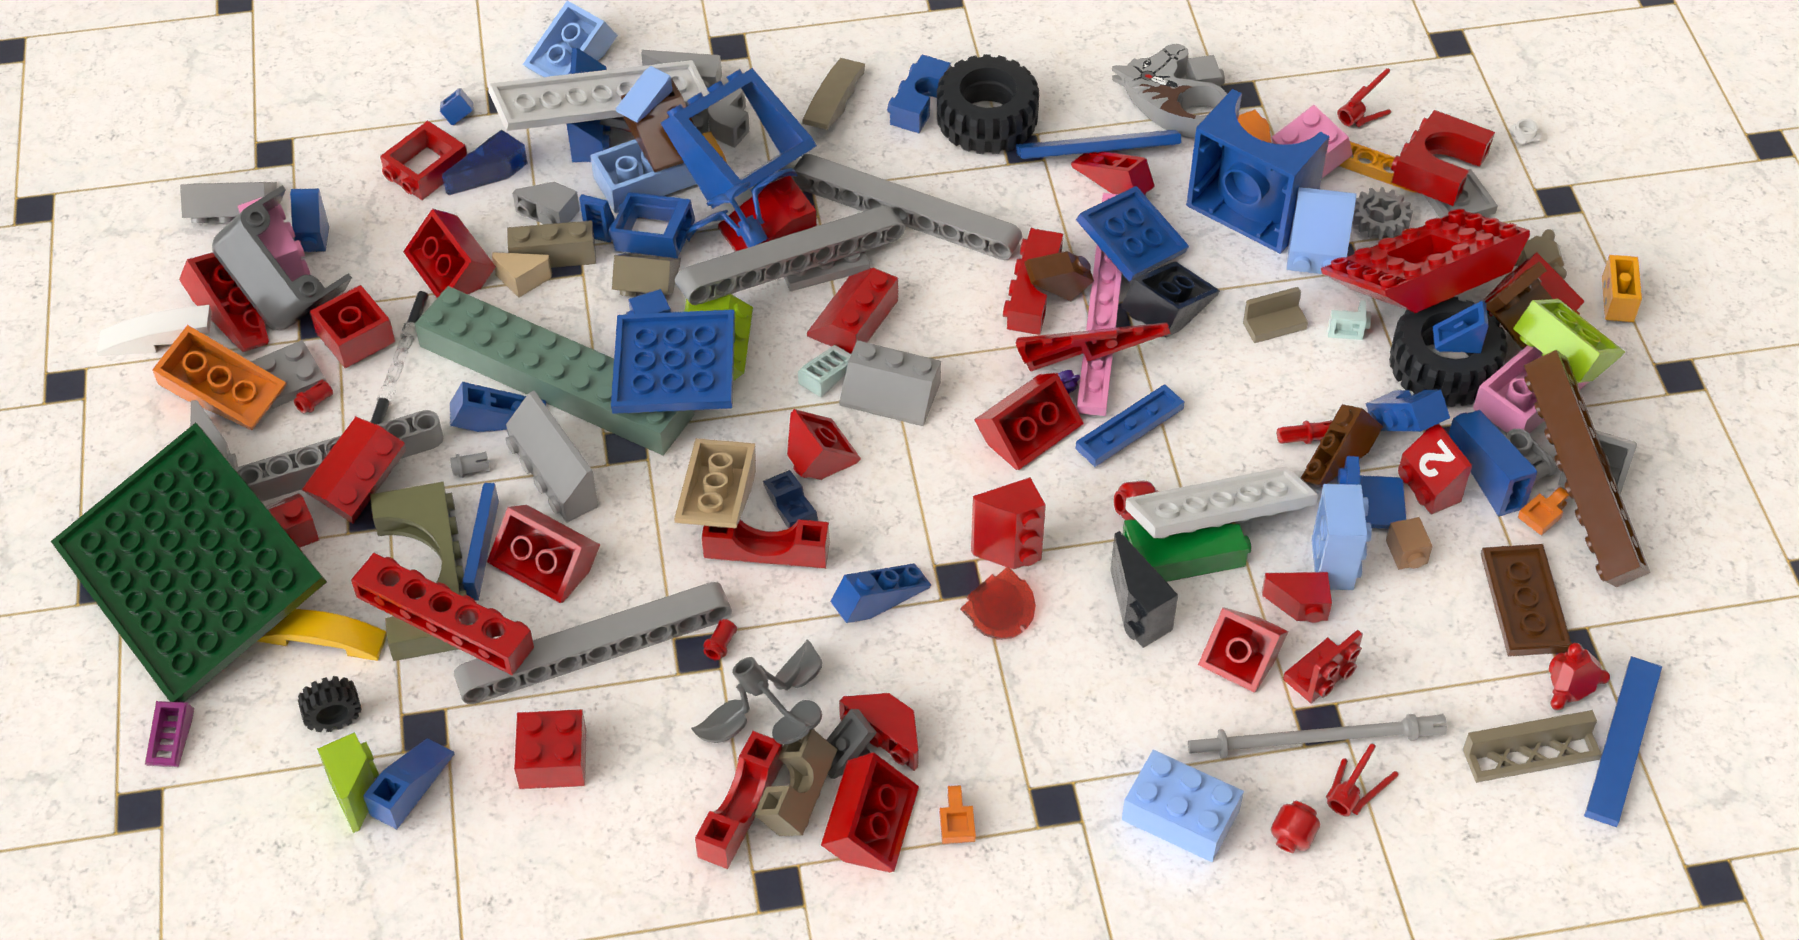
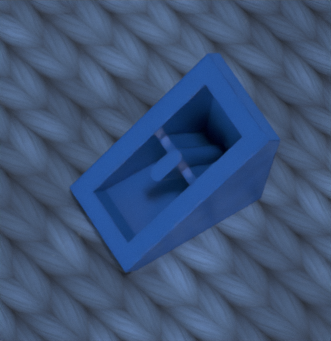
[1433,300,1488,353]

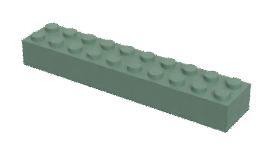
[415,286,695,456]

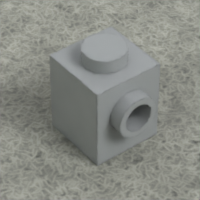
[1186,55,1225,87]

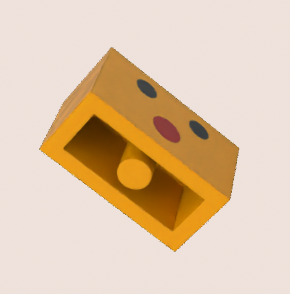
[1602,255,1642,322]

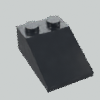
[1121,261,1220,338]
[1110,531,1178,648]

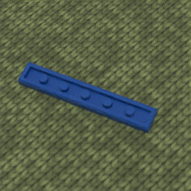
[1016,130,1182,159]
[1584,656,1663,828]

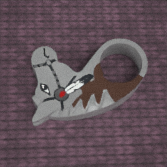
[1112,44,1227,138]

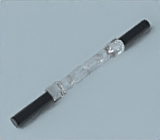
[370,291,429,425]

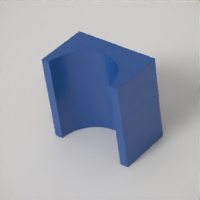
[1186,89,1330,254]

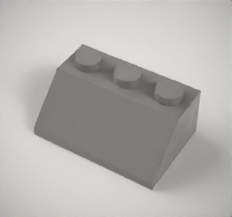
[180,182,277,223]
[839,340,941,426]

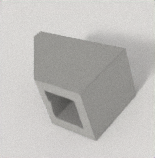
[512,182,580,224]

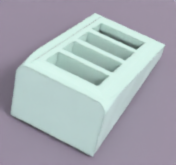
[798,345,851,397]

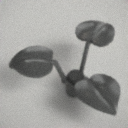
[691,639,822,744]

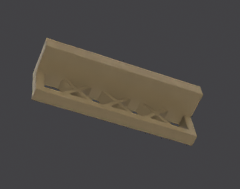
[1463,710,1602,783]

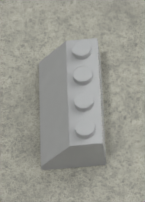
[505,391,598,523]

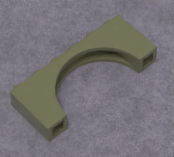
[370,482,472,661]

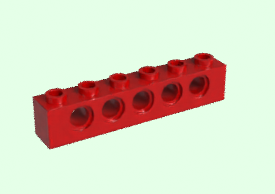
[351,553,534,676]

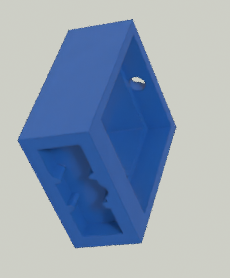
[609,192,695,258]

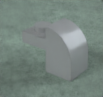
[708,88,750,148]

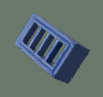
[579,194,615,243]

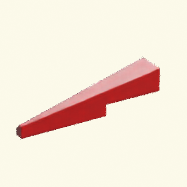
[1015,323,1171,372]

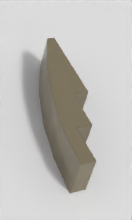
[802,58,865,130]

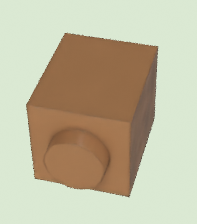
[1386,517,1433,570]

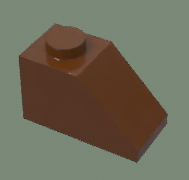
[1025,251,1094,302]

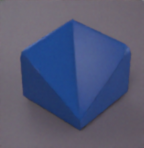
[440,88,473,125]

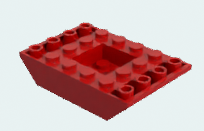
[1321,209,1530,313]

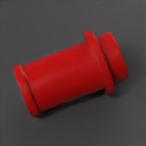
[294,379,333,414]
[703,619,737,660]

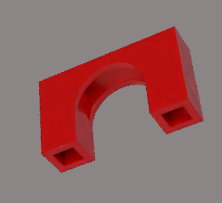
[1390,110,1495,206]

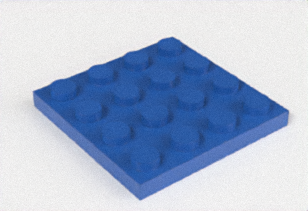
[611,310,735,414]

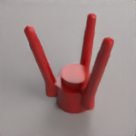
[1337,68,1391,128]
[1326,743,1399,816]

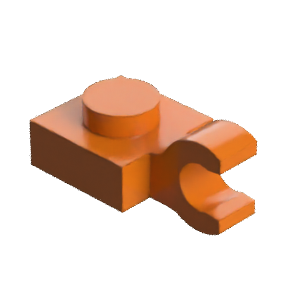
[1518,487,1569,536]
[939,785,976,844]

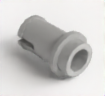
[450,451,489,478]

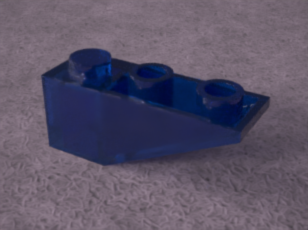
[442,129,528,195]

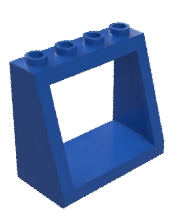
[661,68,817,209]

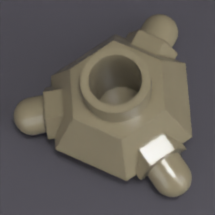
[1515,229,1567,279]

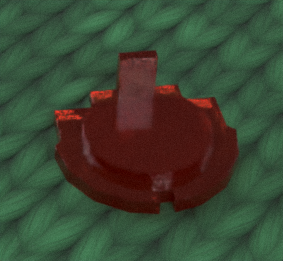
[960,566,1036,640]

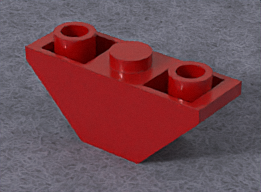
[839,693,919,771]

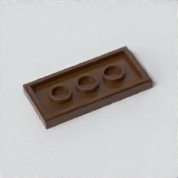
[1480,544,1572,657]

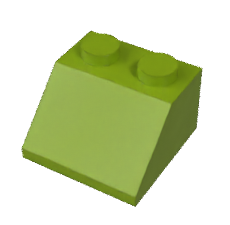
[317,732,379,833]

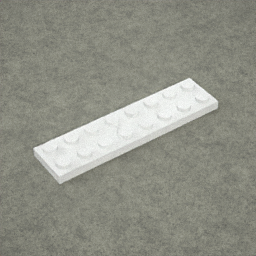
[488,60,709,131]

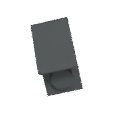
[826,709,877,779]

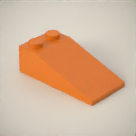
[152,325,287,430]

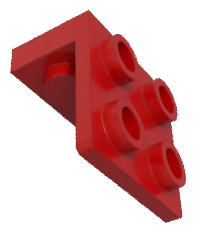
[1283,630,1363,703]

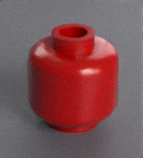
[1113,480,1159,520]
[1270,801,1320,853]

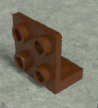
[1486,262,1553,349]

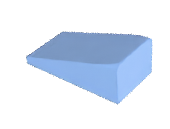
[616,66,673,123]

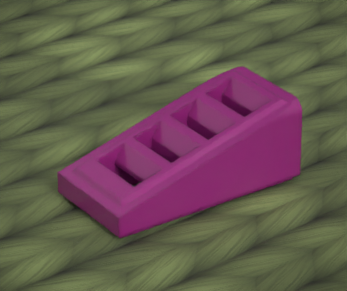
[145,701,194,767]

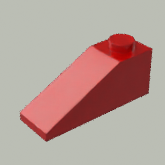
[1071,152,1155,196]

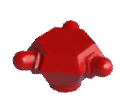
[1549,643,1610,711]

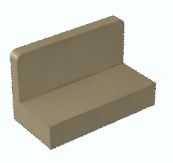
[1243,287,1308,343]

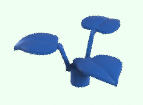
[686,168,798,248]

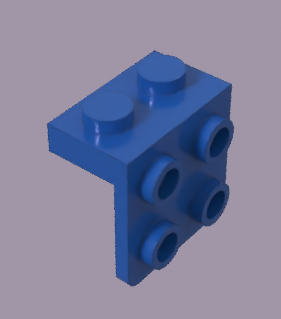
[1338,456,1406,529]

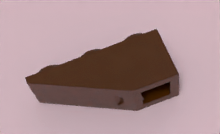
[1300,404,1383,487]

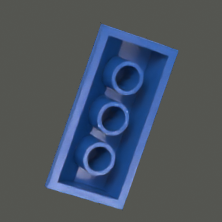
[566,48,611,163]

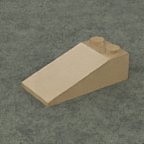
[674,438,756,528]

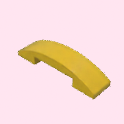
[257,609,387,661]

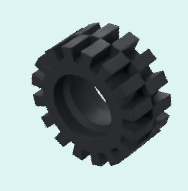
[298,676,362,732]

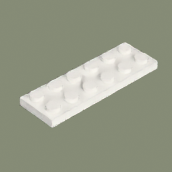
[1125,466,1318,538]

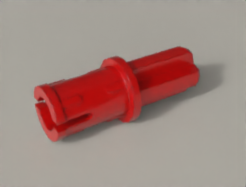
[1276,420,1333,444]

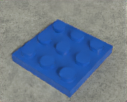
[1076,186,1189,282]

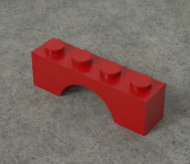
[1003,228,1064,335]
[701,519,830,569]
[695,731,784,869]

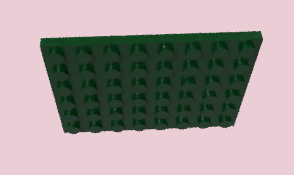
[50,422,327,702]

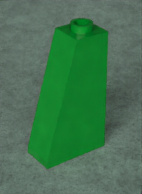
[1122,519,1251,582]

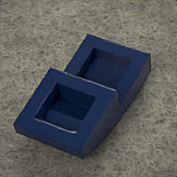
[763,470,818,528]

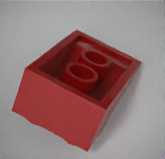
[718,176,817,252]

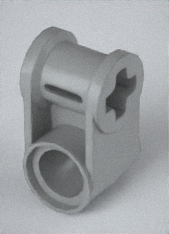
[1506,429,1556,486]

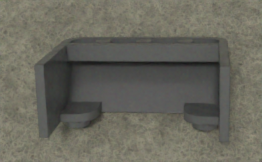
[212,185,352,330]

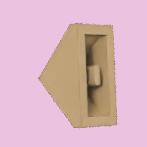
[492,252,552,297]

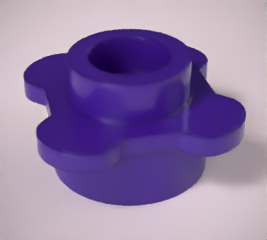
[1058,370,1081,394]

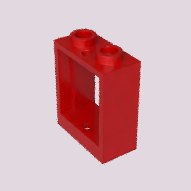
[380,120,469,200]

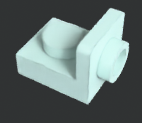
[1328,300,1371,340]

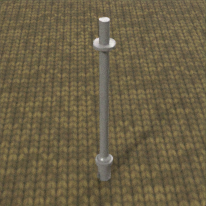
[1188,714,1447,759]

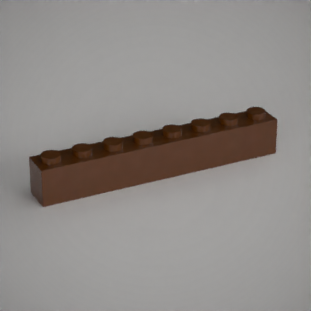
[1524,350,1651,587]

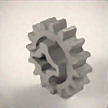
[1352,187,1413,240]

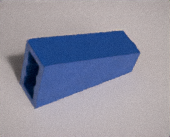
[1448,410,1538,517]

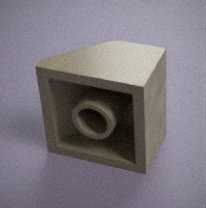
[612,253,681,297]

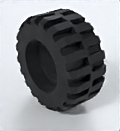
[937,54,1039,154]
[1389,297,1508,407]

